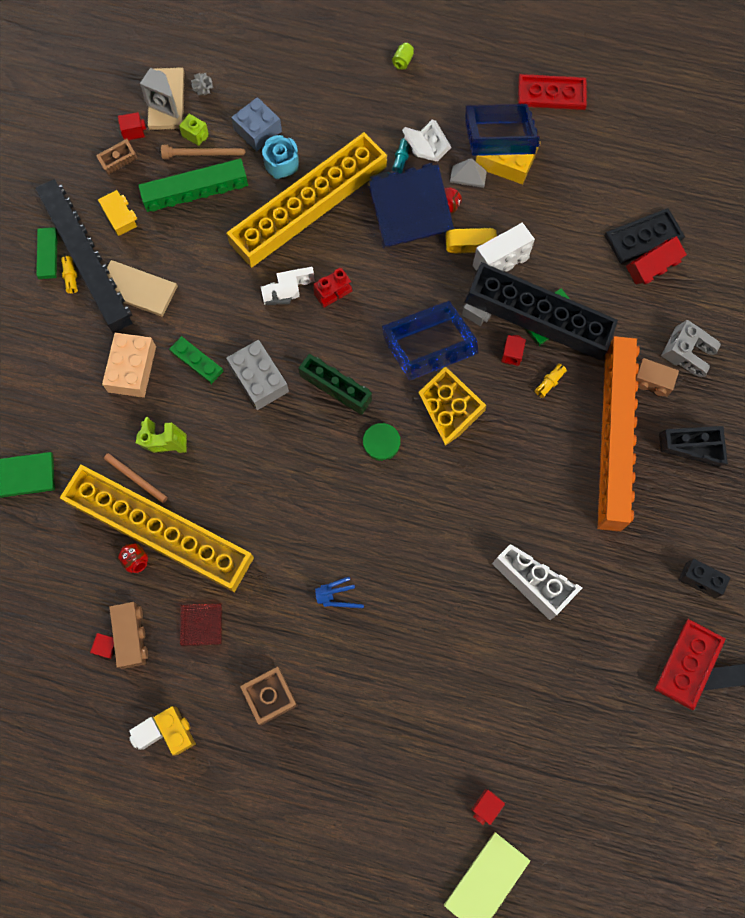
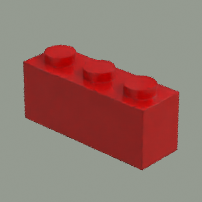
[626,236,687,285]

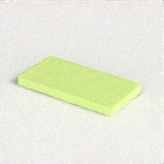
[444,832,530,918]

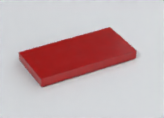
[518,74,587,110]
[654,619,726,711]

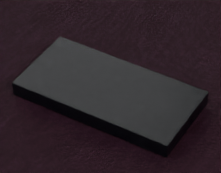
[604,208,685,264]

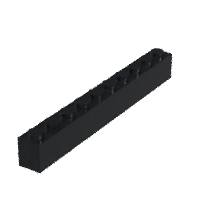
[35,179,133,333]

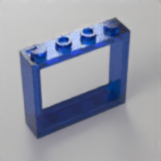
[465,104,540,156]
[382,301,479,381]

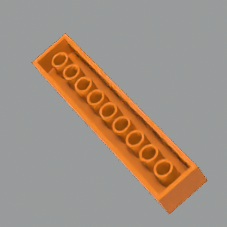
[597,336,639,532]

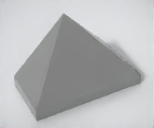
[450,158,487,188]

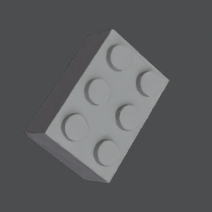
[226,340,289,410]

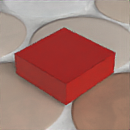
[90,633,115,659]

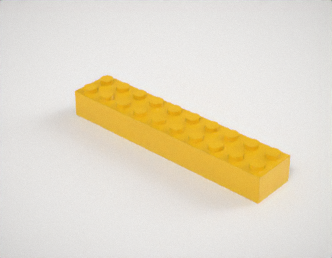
[227,132,387,268]
[60,465,254,593]

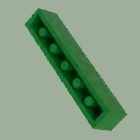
[138,159,248,212]

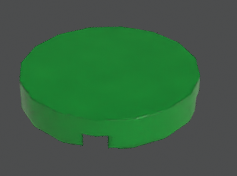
[363,423,400,461]

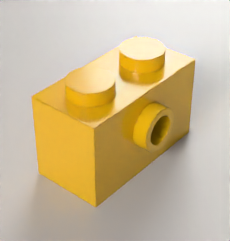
[98,190,137,236]
[154,706,196,755]

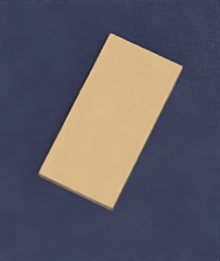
[148,68,184,130]
[107,260,178,317]

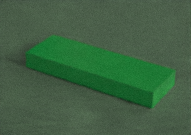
[37,227,58,279]

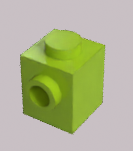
[179,114,209,146]

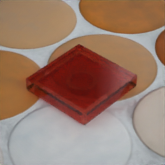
[180,603,222,646]

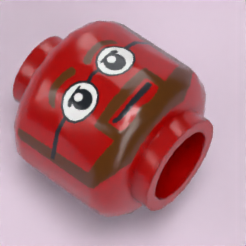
[436,187,462,214]
[118,544,148,573]

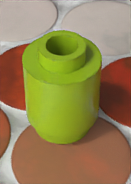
[392,43,414,69]

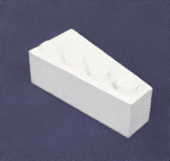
[492,544,582,620]

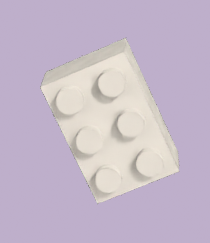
[473,223,535,272]

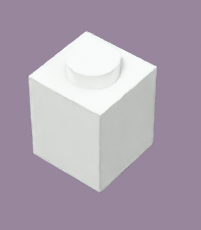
[129,717,163,749]

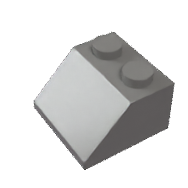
[140,68,179,119]

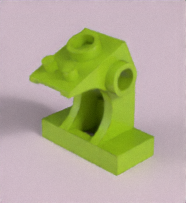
[135,417,187,453]

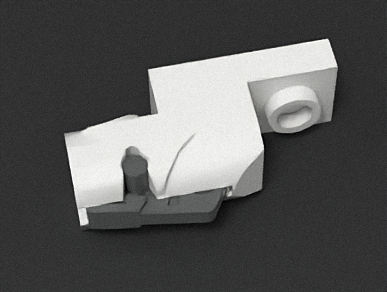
[261,267,315,305]

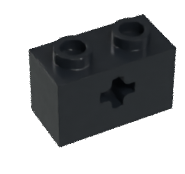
[679,558,731,598]

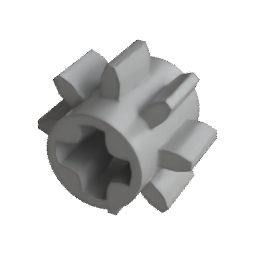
[191,73,213,95]

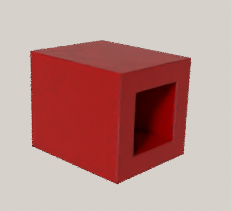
[118,112,146,140]
[501,335,526,366]
[471,789,505,825]

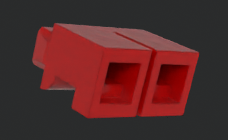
[314,268,352,308]

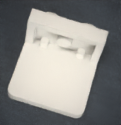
[402,120,452,162]

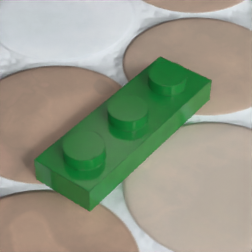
[169,336,223,384]

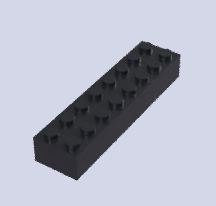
[464,262,618,360]

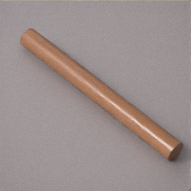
[104,453,168,503]

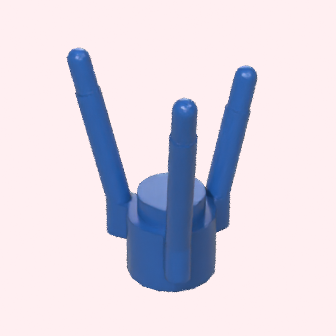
[315,577,364,608]

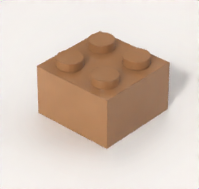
[240,667,298,725]

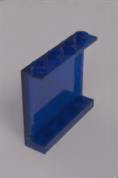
[367,163,454,248]

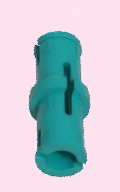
[392,138,410,174]

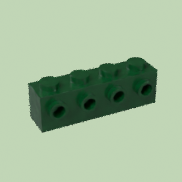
[299,354,372,415]

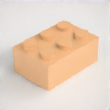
[102,333,156,397]

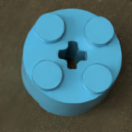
[262,135,299,179]

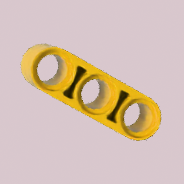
[445,228,497,253]

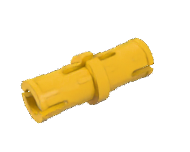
[61,256,78,294]
[534,364,567,398]

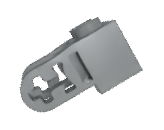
[661,320,721,377]

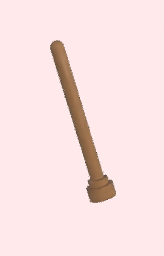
[161,145,245,159]

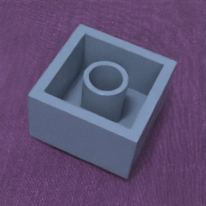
[231,97,282,151]

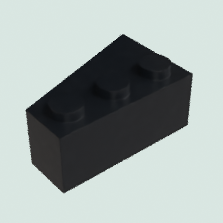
[659,426,728,467]

